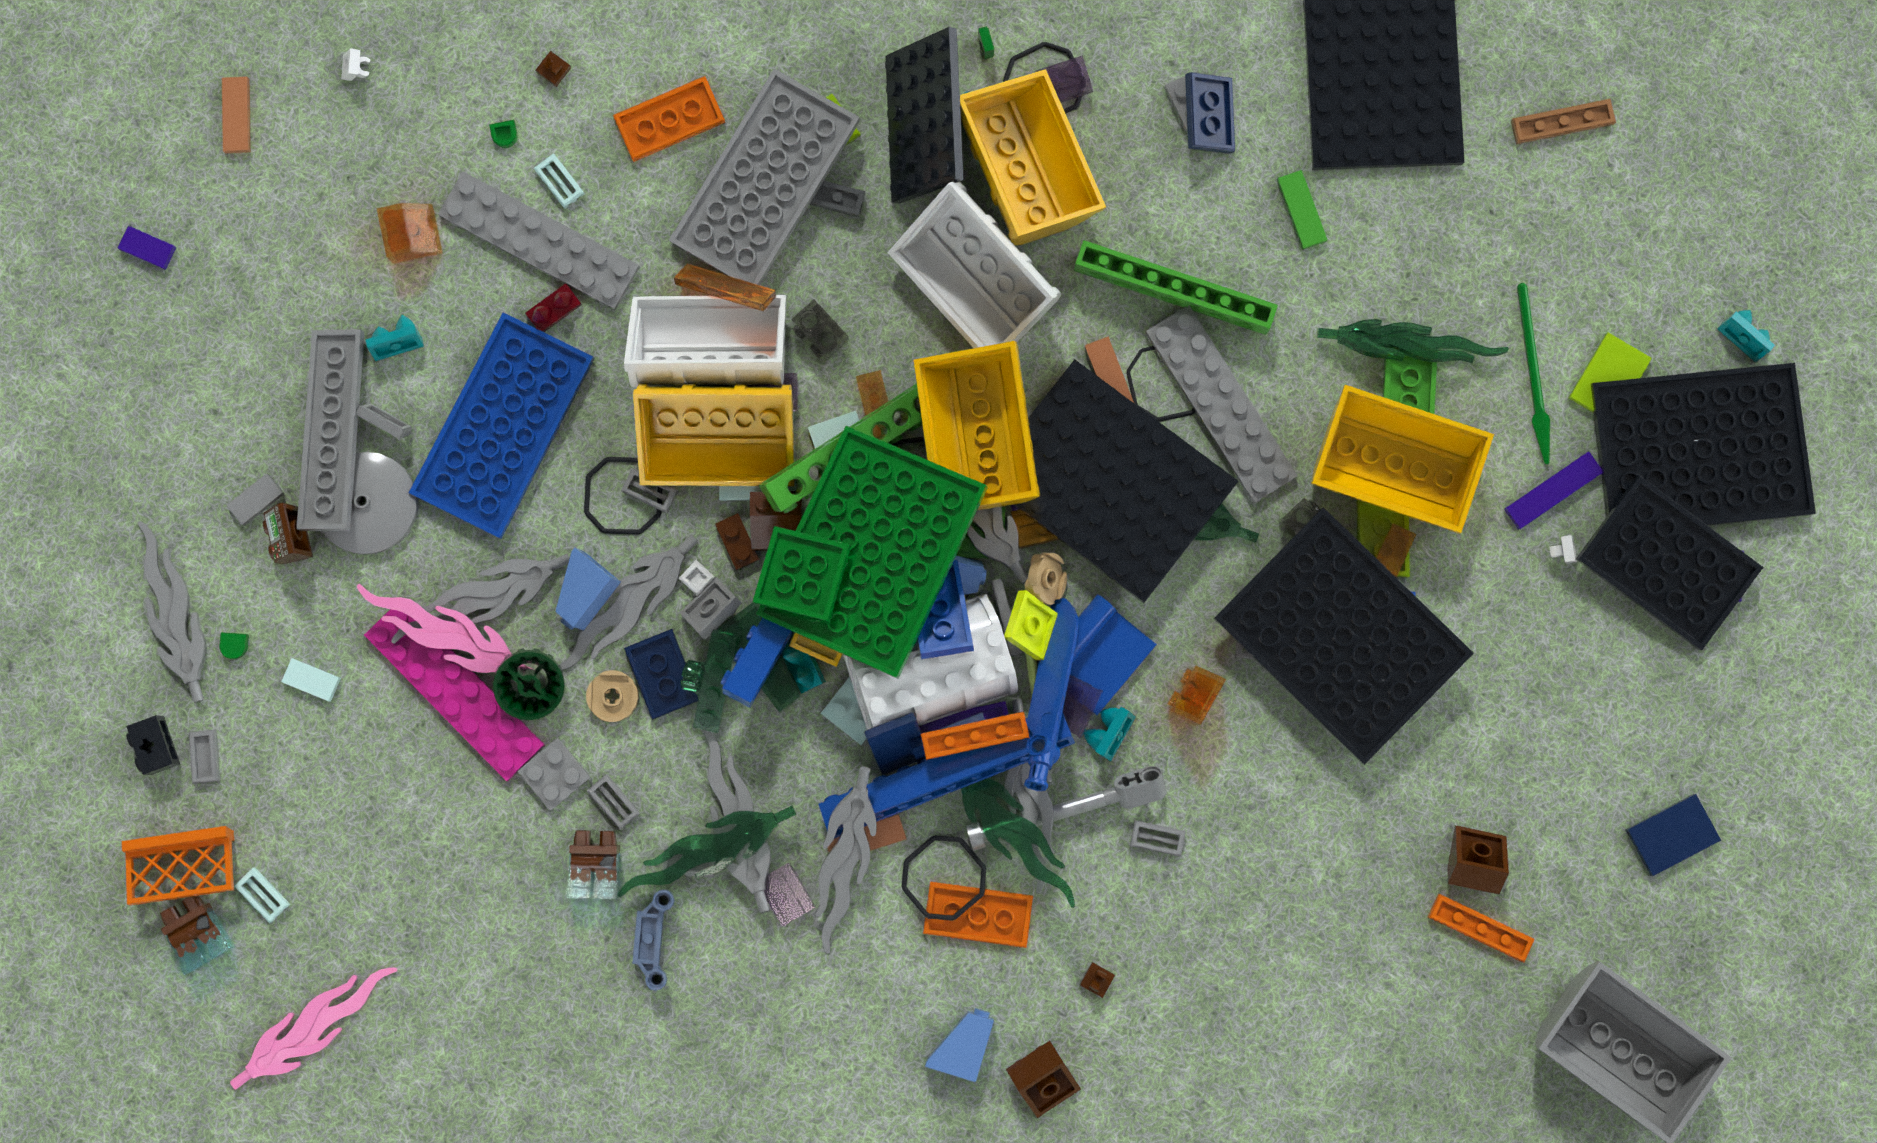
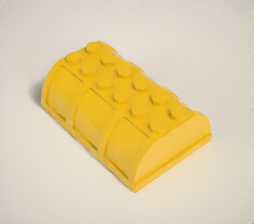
[960,69,1106,245]
[914,341,1040,511]
[633,384,795,486]
[1311,385,1494,534]

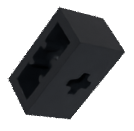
[126,715,180,775]

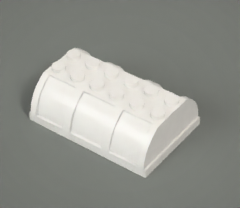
[887,181,1061,348]
[624,295,786,388]
[842,594,1018,730]

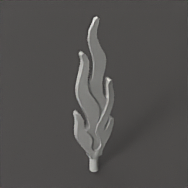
[922,425,1028,584]
[137,521,206,703]
[559,534,699,670]
[391,554,570,643]
[1004,699,1054,894]
[701,728,771,913]
[815,767,876,953]

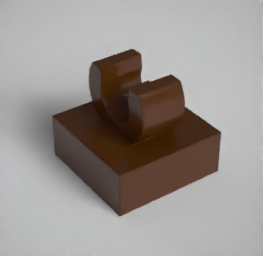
[535,51,571,87]
[1079,962,1115,998]

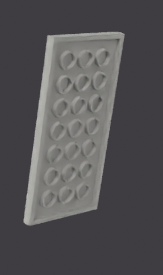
[669,69,861,293]

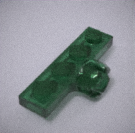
[680,629,739,733]

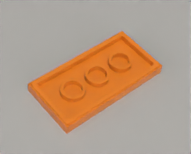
[613,76,726,162]
[923,881,1033,948]

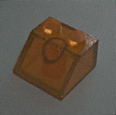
[377,203,443,264]
[1167,665,1226,727]

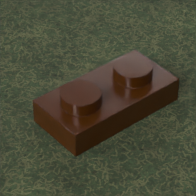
[715,513,760,571]

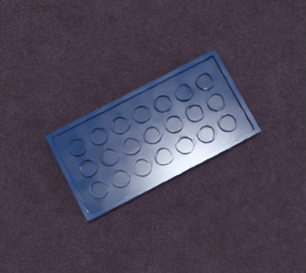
[409,312,595,539]

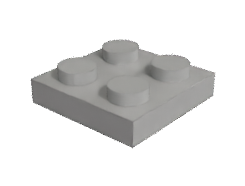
[680,577,742,639]
[518,738,591,811]

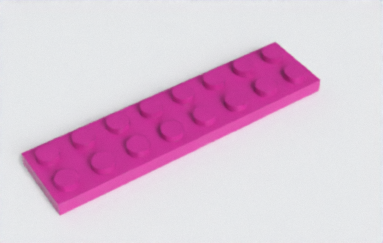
[364,609,545,781]

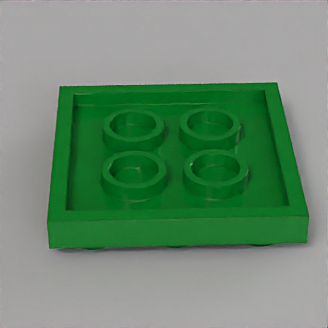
[752,526,851,622]

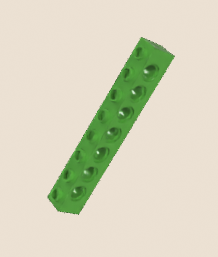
[1074,240,1278,335]
[759,383,923,513]

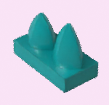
[1717,310,1775,363]
[366,315,424,361]
[782,642,826,694]
[1083,707,1136,762]

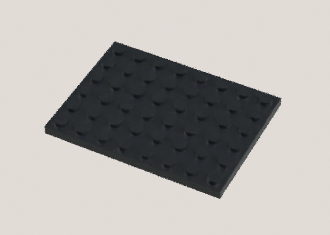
[1303,0,1465,170]
[1013,359,1239,604]
[1591,363,1816,526]
[1213,507,1474,765]

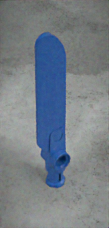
[1024,598,1079,791]

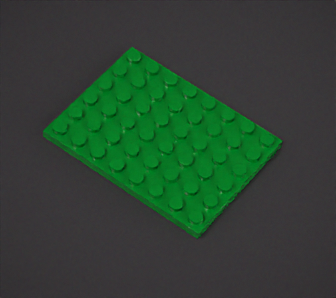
[756,426,988,679]

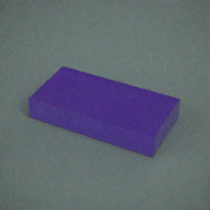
[118,226,177,270]

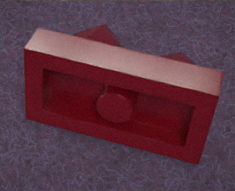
[525,283,582,332]

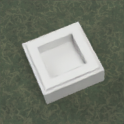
[679,560,715,596]

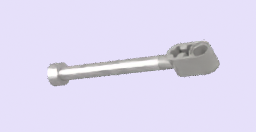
[966,766,1167,851]

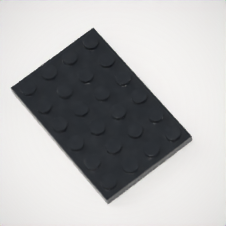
[885,27,963,204]
[1576,476,1764,650]

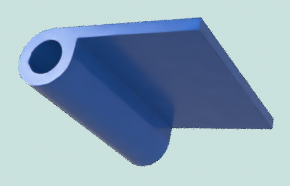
[1067,594,1157,716]

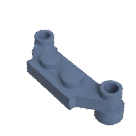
[632,890,675,991]

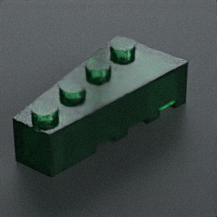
[717,602,802,713]

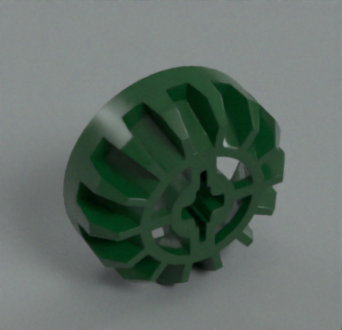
[493,648,565,720]

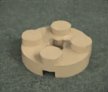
[1025,553,1067,605]
[586,670,639,722]

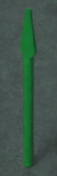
[1517,283,1550,465]

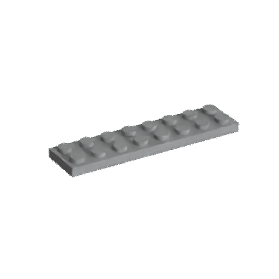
[438,171,640,310]
[1145,306,1298,503]
[297,329,365,531]

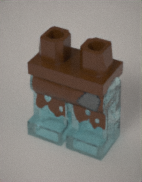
[566,830,620,899]
[160,896,235,975]

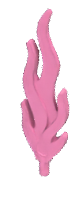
[357,584,532,673]
[230,967,397,1090]

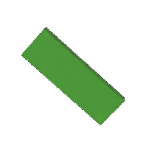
[1277,170,1328,250]

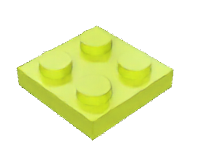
[1004,590,1058,660]

